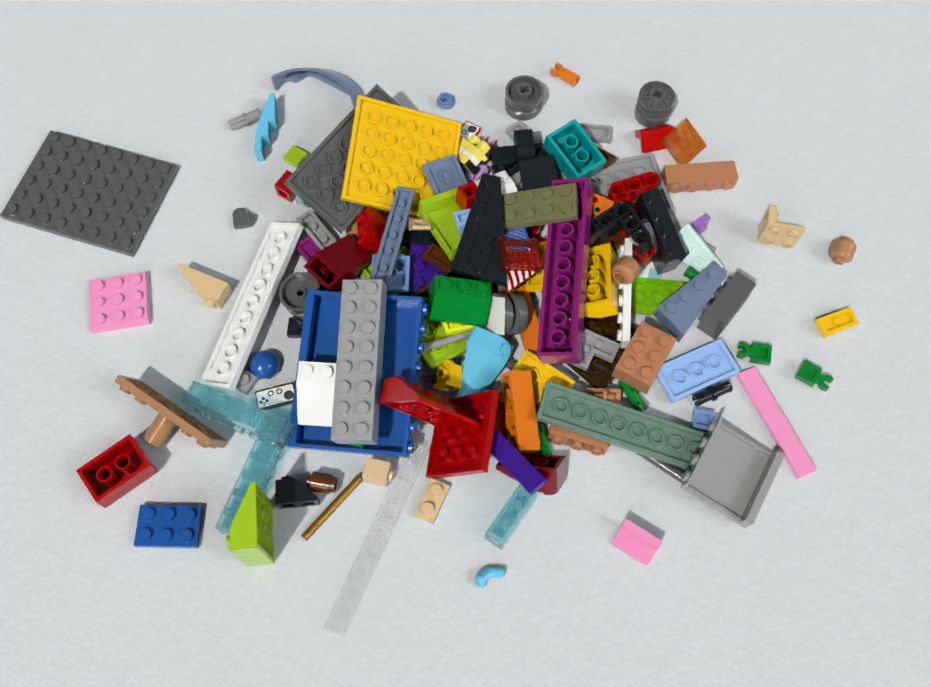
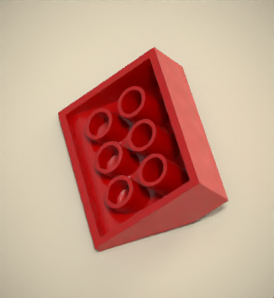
[379,376,481,429]

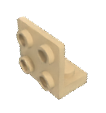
[757,205,805,249]

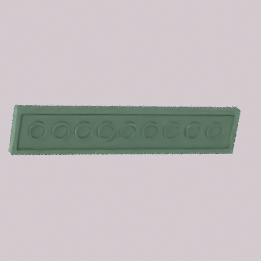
[535,381,707,470]

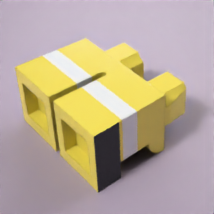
[457,134,491,175]

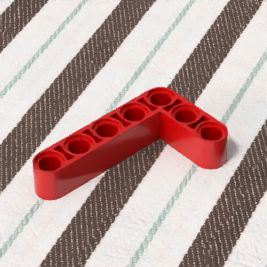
[607,172,660,266]

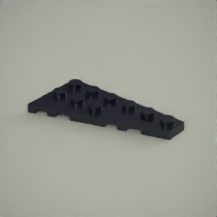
[451,173,507,287]

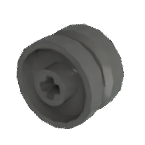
[505,75,543,121]
[279,272,324,318]
[491,293,528,335]

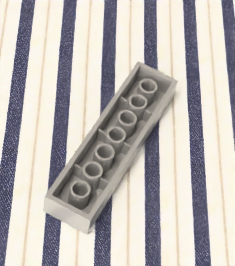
[331,279,387,445]

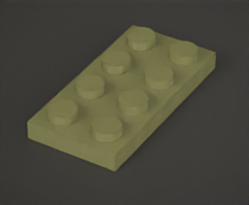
[502,183,578,231]

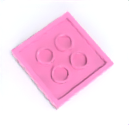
[89,272,150,334]

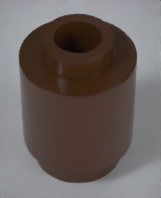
[307,471,338,494]

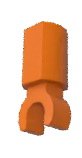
[550,62,580,87]

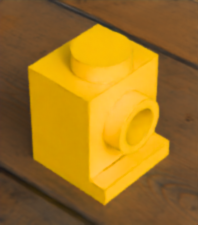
[433,360,462,393]

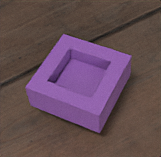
[691,214,710,234]

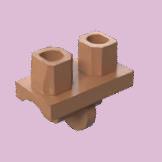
[585,388,621,405]

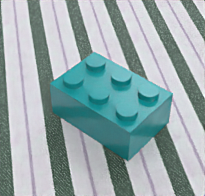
[543,119,607,179]

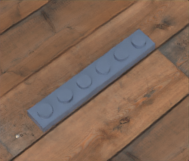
[370,186,415,290]

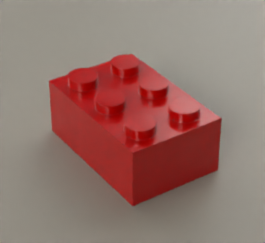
[76,434,158,508]

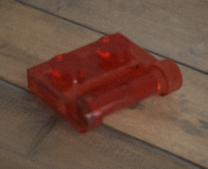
[498,237,541,272]

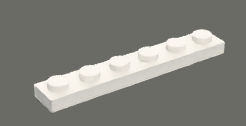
[616,238,632,349]

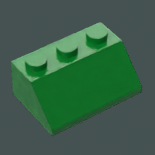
[429,275,492,327]

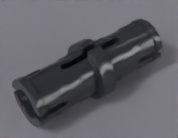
[692,380,733,407]

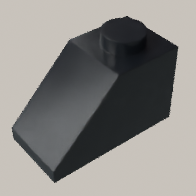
[275,476,320,509]

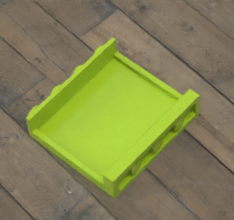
[418,179,506,261]

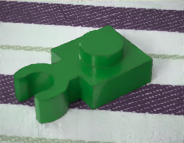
[736,342,772,366]
[794,360,834,391]

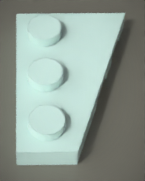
[677,223,724,273]

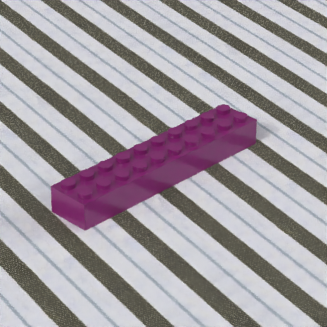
[537,178,593,364]

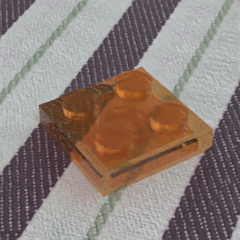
[661,118,707,164]

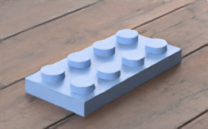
[656,339,741,404]

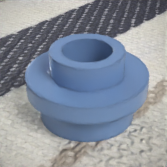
[437,92,454,109]

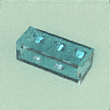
[485,484,538,550]

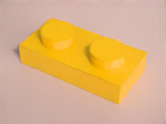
[814,307,859,338]

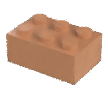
[612,321,677,395]

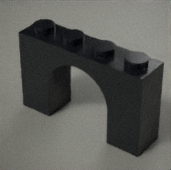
[634,188,687,275]

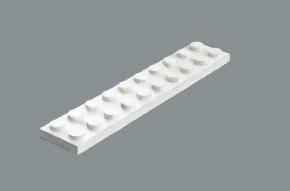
[199,222,304,392]

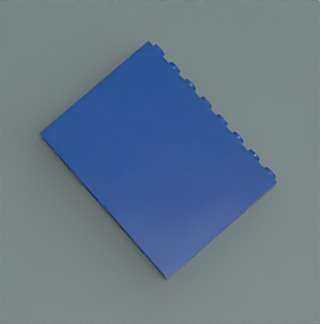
[287,290,429,459]

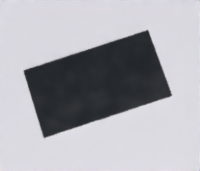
[518,154,558,191]

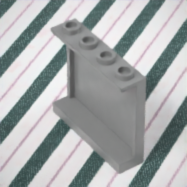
[680,416,785,528]

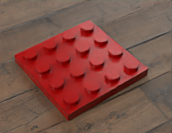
[425,390,499,479]

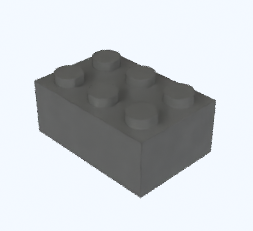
[697,271,757,340]

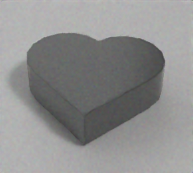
[233,208,255,230]

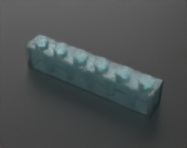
[181,381,296,449]
[215,416,290,535]

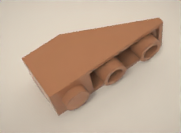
[547,425,609,456]

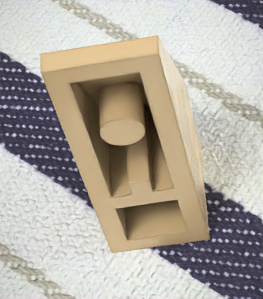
[177,263,232,309]

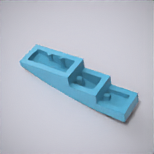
[254,93,278,161]

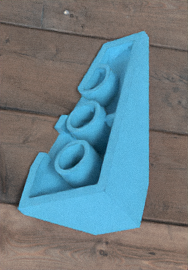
[455,326,514,398]

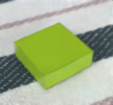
[283,145,308,168]

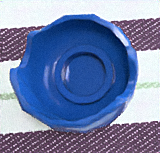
[249,351,280,380]

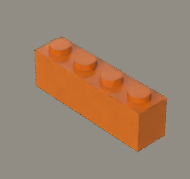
[500,370,541,454]

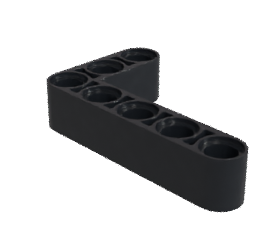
[589,201,653,253]

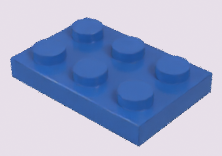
[134,504,204,549]

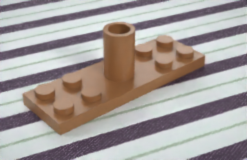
[114,375,228,449]

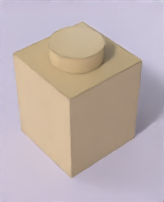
[362,457,394,487]

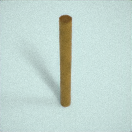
[301,474,363,541]

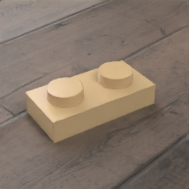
[414,478,450,524]

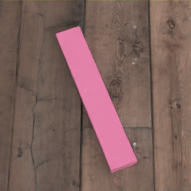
[737,366,817,479]

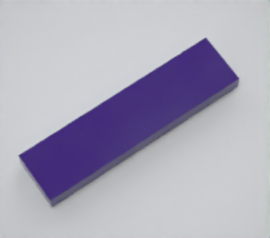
[491,427,547,496]

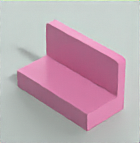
[612,519,663,566]

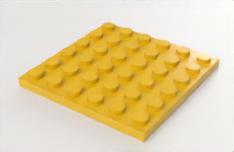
[340,95,462,219]

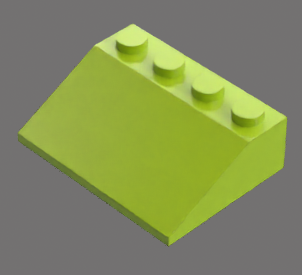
[226,482,274,567]

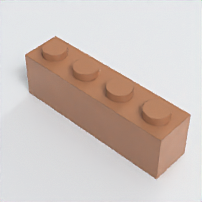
[661,160,738,194]

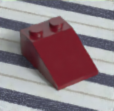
[496,454,566,495]

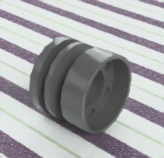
[634,81,675,128]

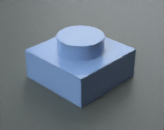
[691,408,714,432]

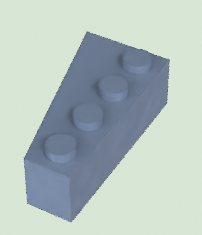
[653,262,726,343]

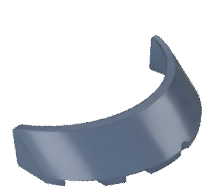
[271,68,365,108]

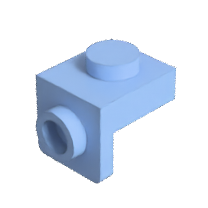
[453,208,471,235]

